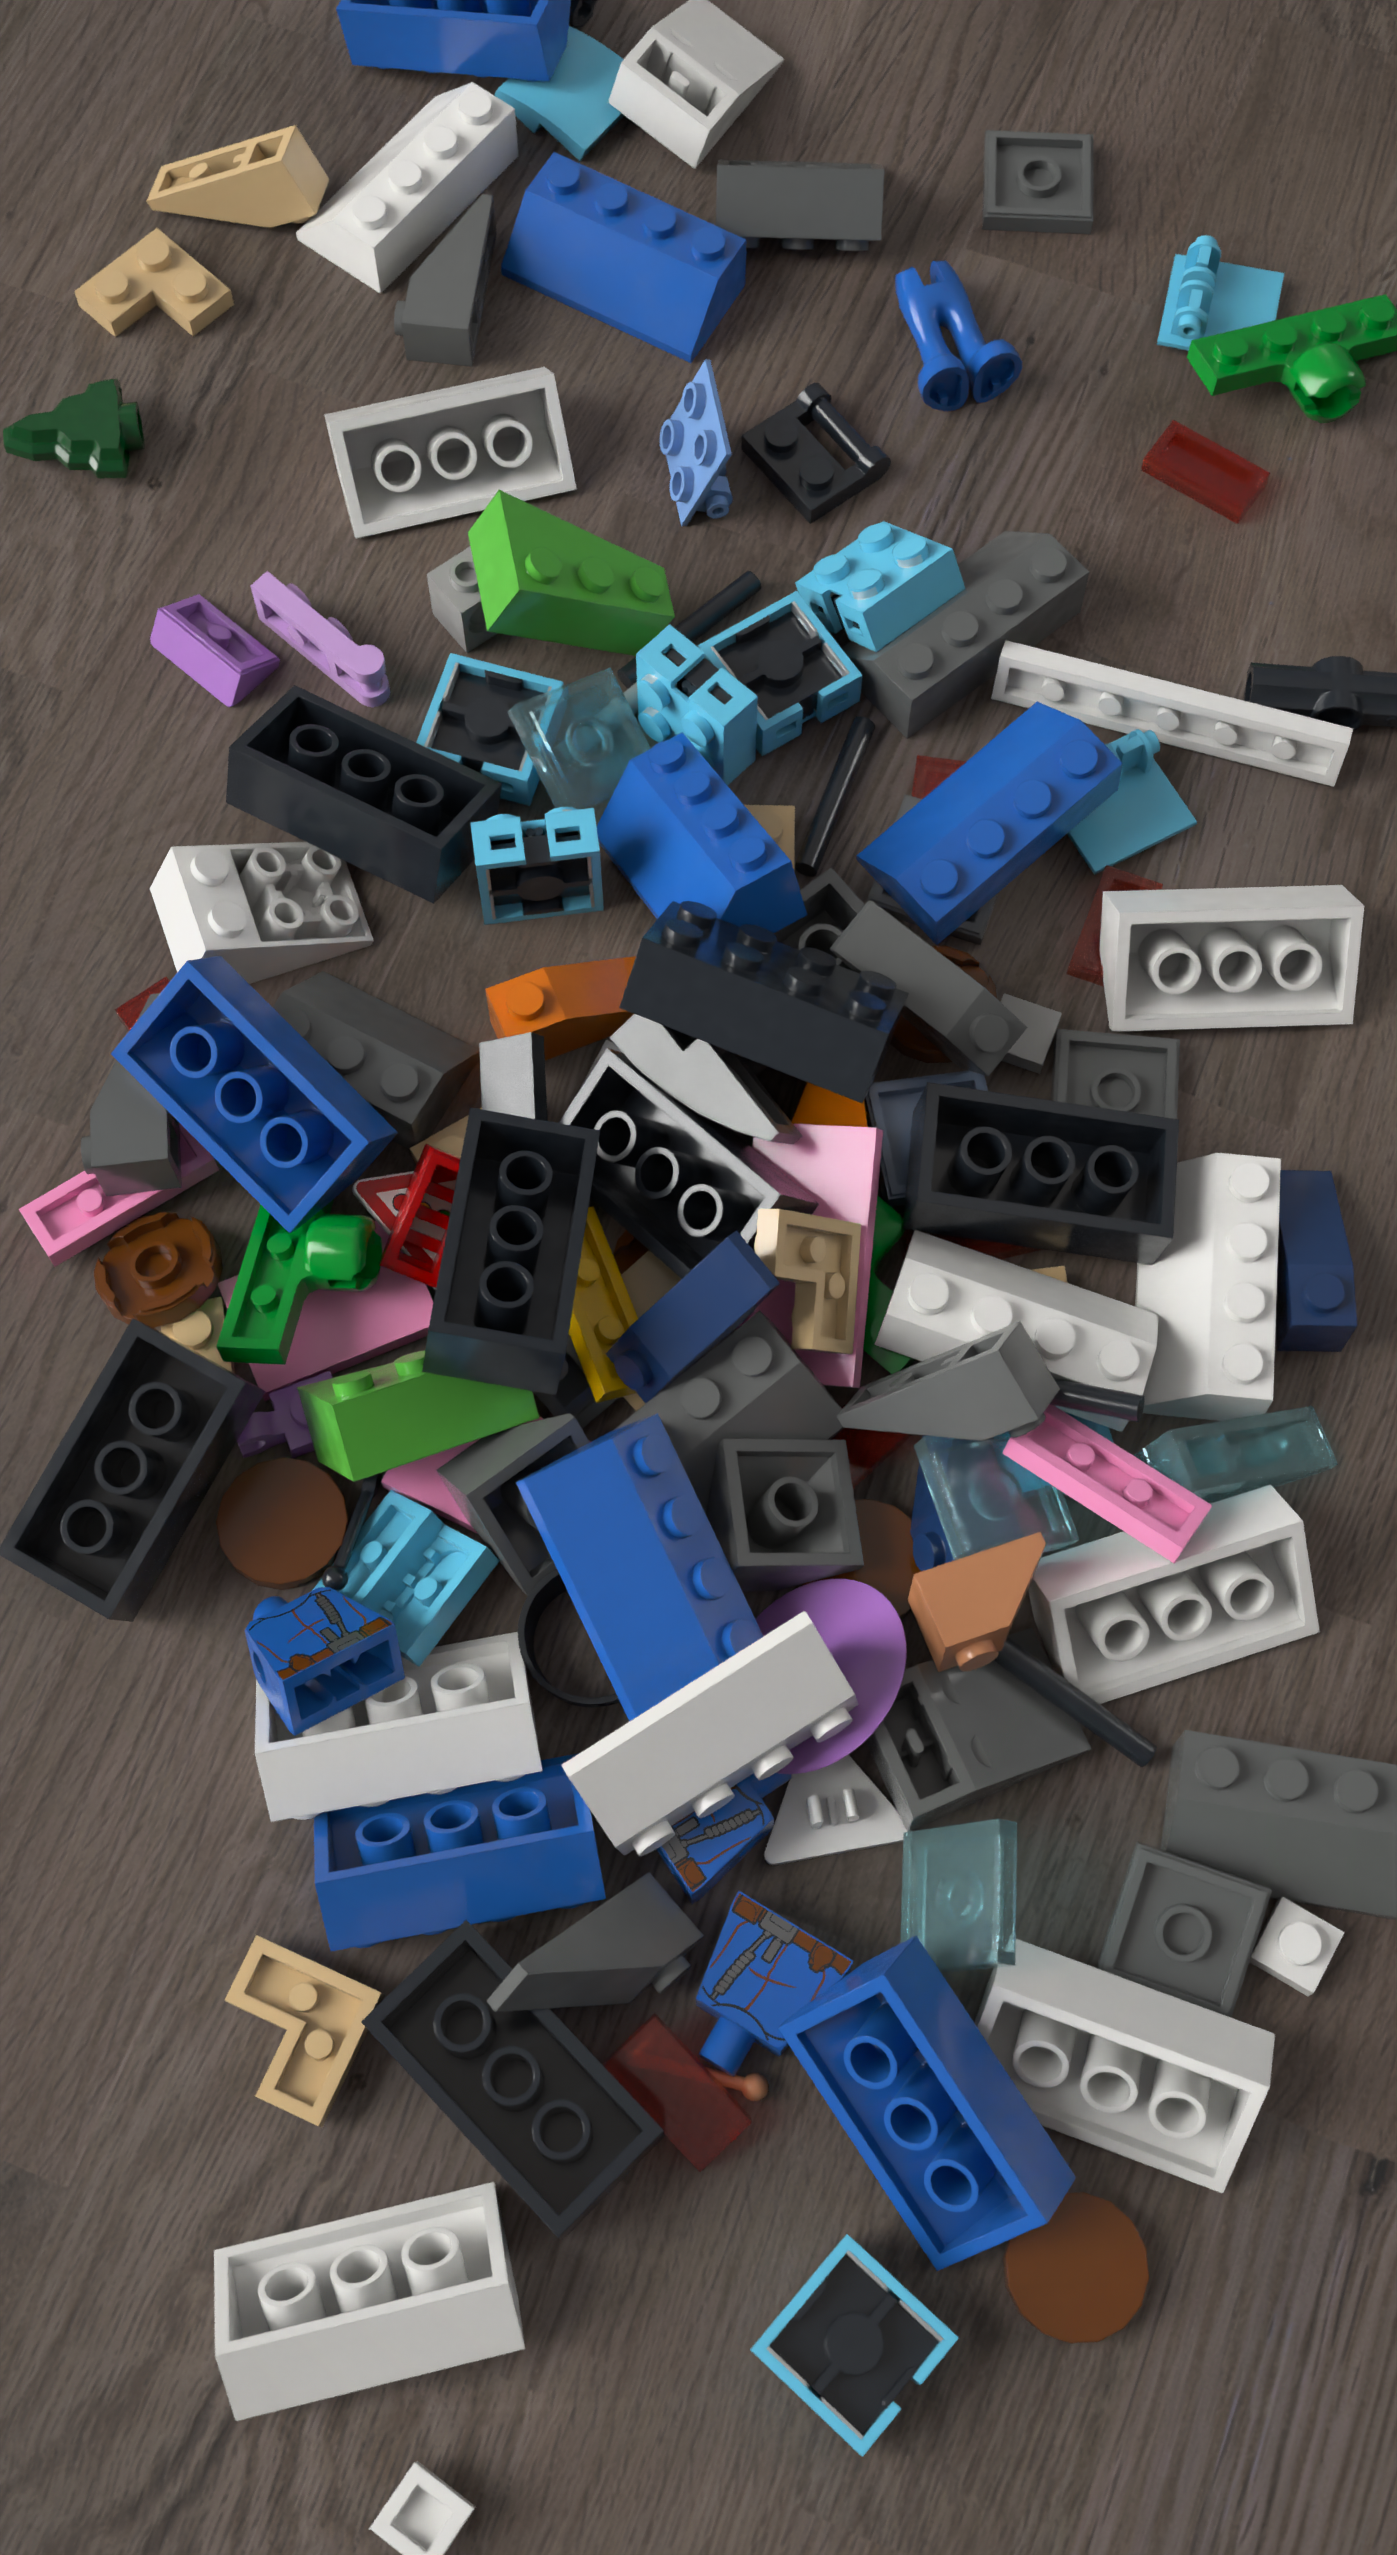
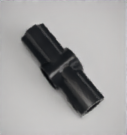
[1244,656,1397,732]

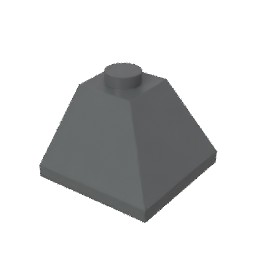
[436,1413,590,1596]
[706,1438,864,1591]

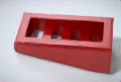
[379,1144,461,1288]

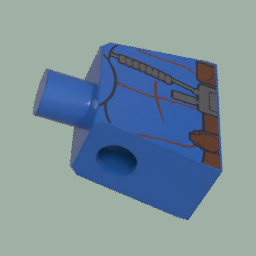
[245,1587,405,1736]
[656,1773,792,1904]
[696,1891,854,2077]

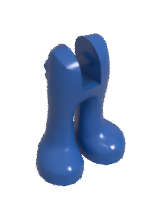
[895,260,1022,411]

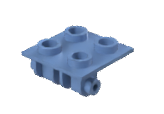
[660,359,733,526]

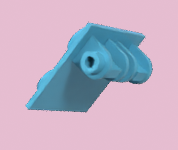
[1157,235,1284,351]
[1067,729,1197,875]

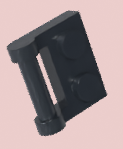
[741,383,891,524]

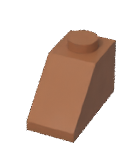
[908,1532,1046,1672]

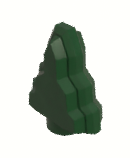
[3,378,145,479]

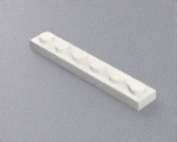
[991,640,1353,787]

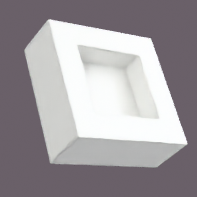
[1249,1896,1345,1996]
[369,2461,476,2555]

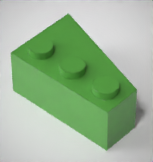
[468,490,675,656]
[297,1350,539,1482]

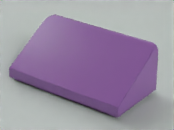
[150,594,280,707]

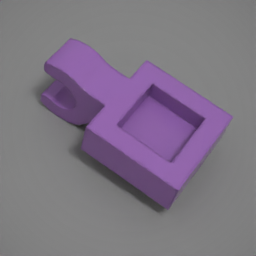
[237,1371,332,1458]

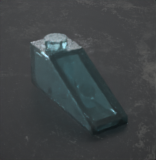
[1133,1406,1338,1504]

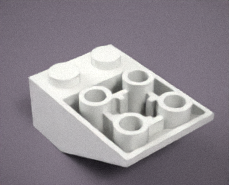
[608,0,784,169]
[150,842,374,984]

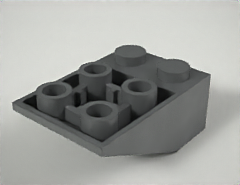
[865,1628,1092,1832]

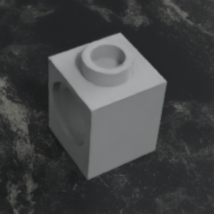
[427,546,497,653]

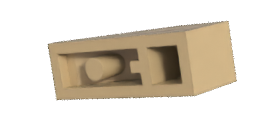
[147,125,329,228]

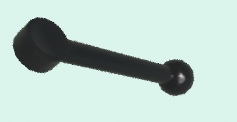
[322,1472,382,1592]

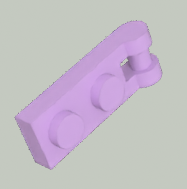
[250,571,390,707]

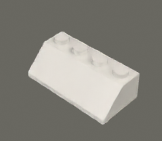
[296,82,519,294]
[324,367,577,538]
[1099,885,1364,1031]
[1135,1153,1281,1424]
[875,1230,1159,1432]
[1028,1485,1320,1704]
[561,1611,858,1856]
[255,1632,542,1822]
[975,1935,1275,2193]
[214,2182,525,2421]

